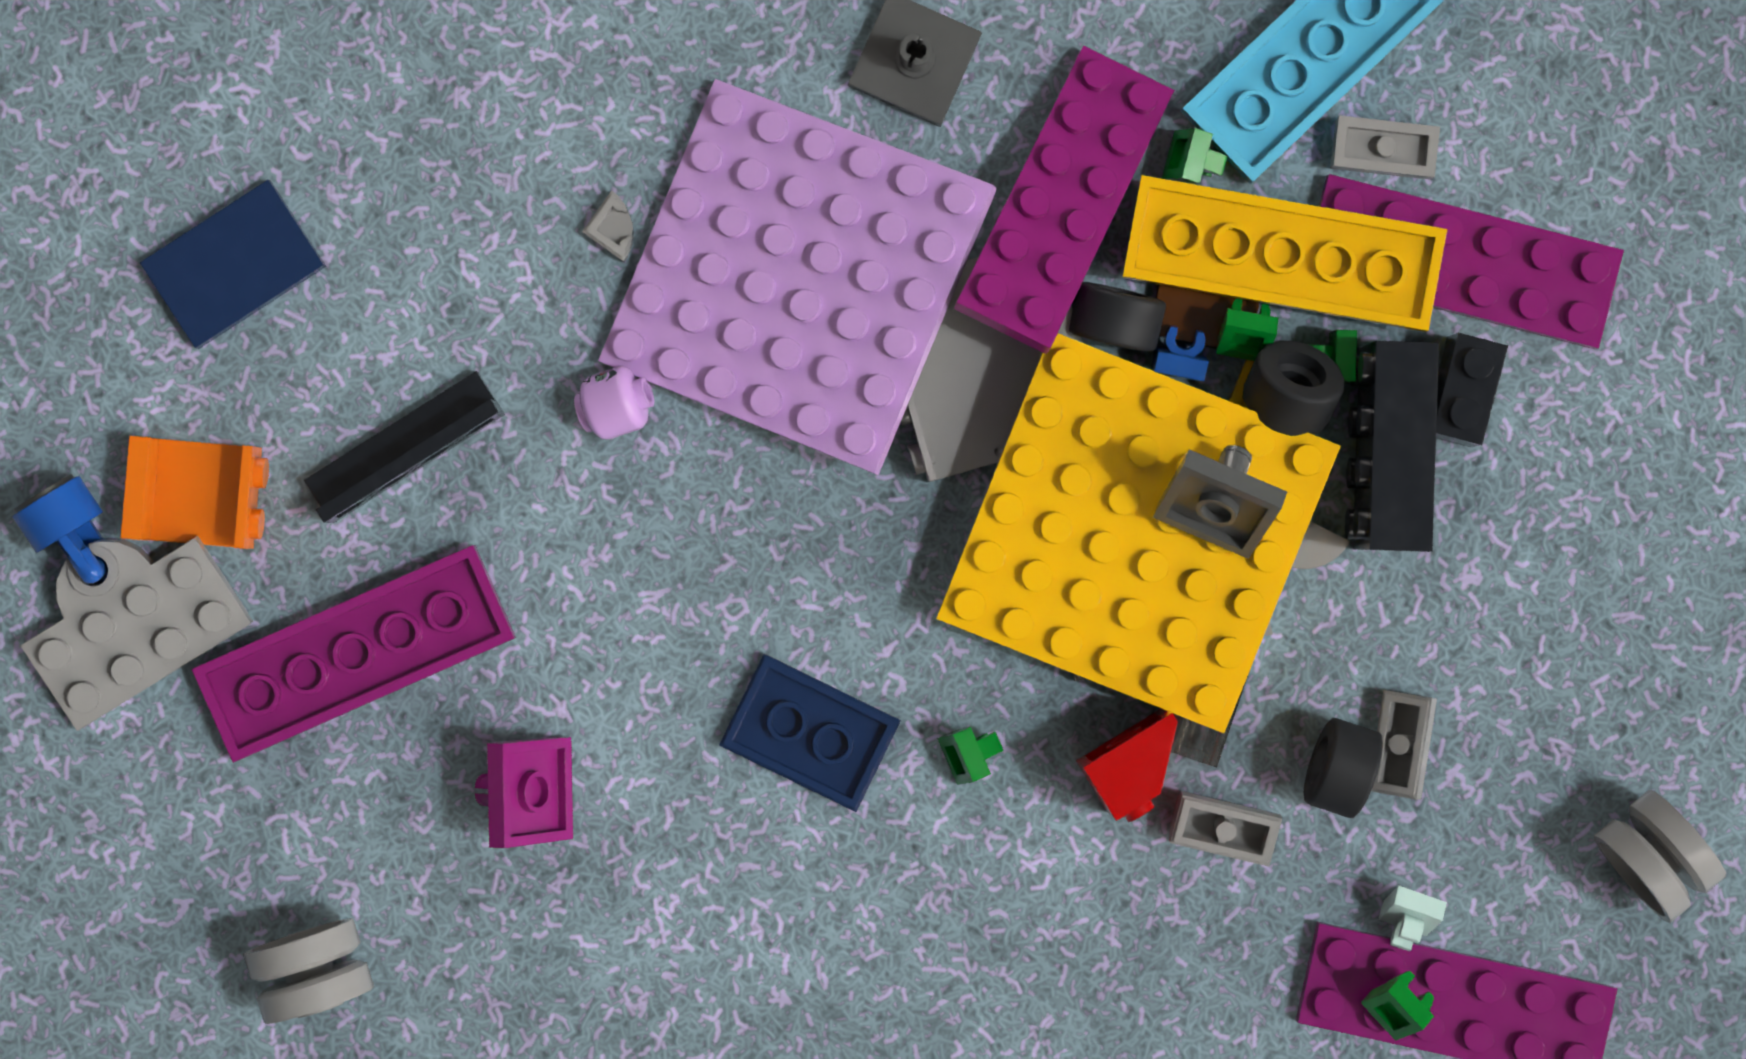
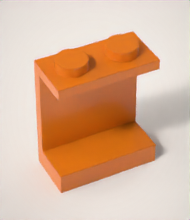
[120,436,269,549]

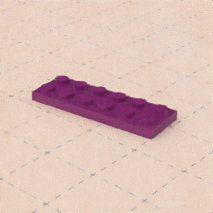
[954,45,1175,355]
[1319,174,1624,349]
[192,545,516,763]
[1296,921,1618,1059]

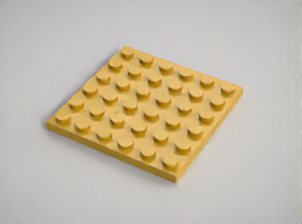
[936,333,1341,733]

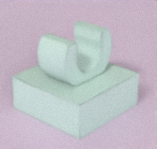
[1378,885,1447,952]

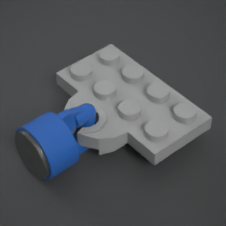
[12,474,253,731]

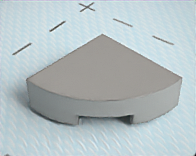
[582,191,634,262]
[1292,521,1350,569]

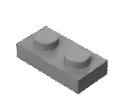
[1330,115,1440,180]

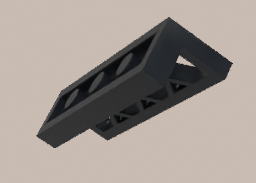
[304,371,505,523]

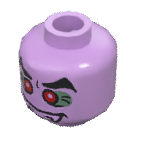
[574,366,654,440]

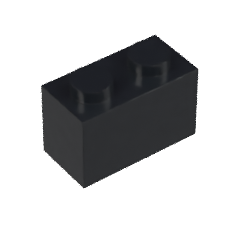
[1436,333,1508,447]

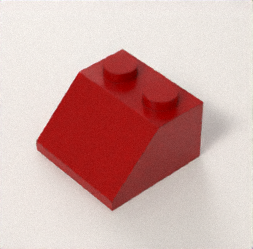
[1076,708,1178,822]

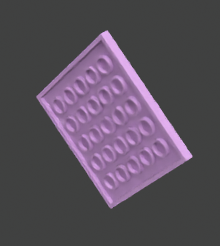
[598,79,997,475]

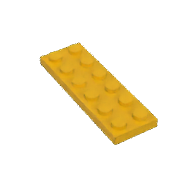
[1122,175,1447,332]

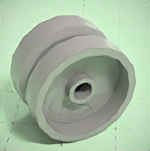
[1594,790,1726,923]
[243,918,375,1024]

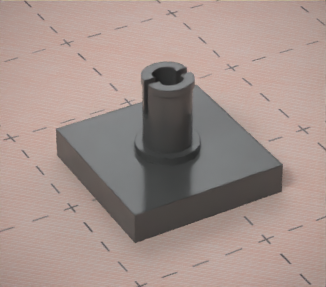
[848,0,982,127]
[1153,445,1287,559]

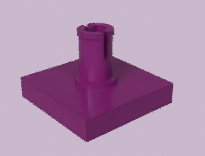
[475,737,573,848]

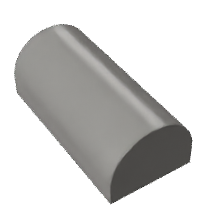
[1371,690,1437,800]
[1169,791,1282,867]

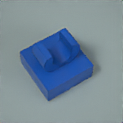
[1151,325,1209,382]

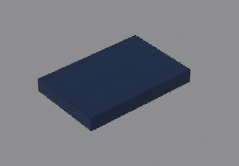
[140,180,327,349]
[719,653,901,812]

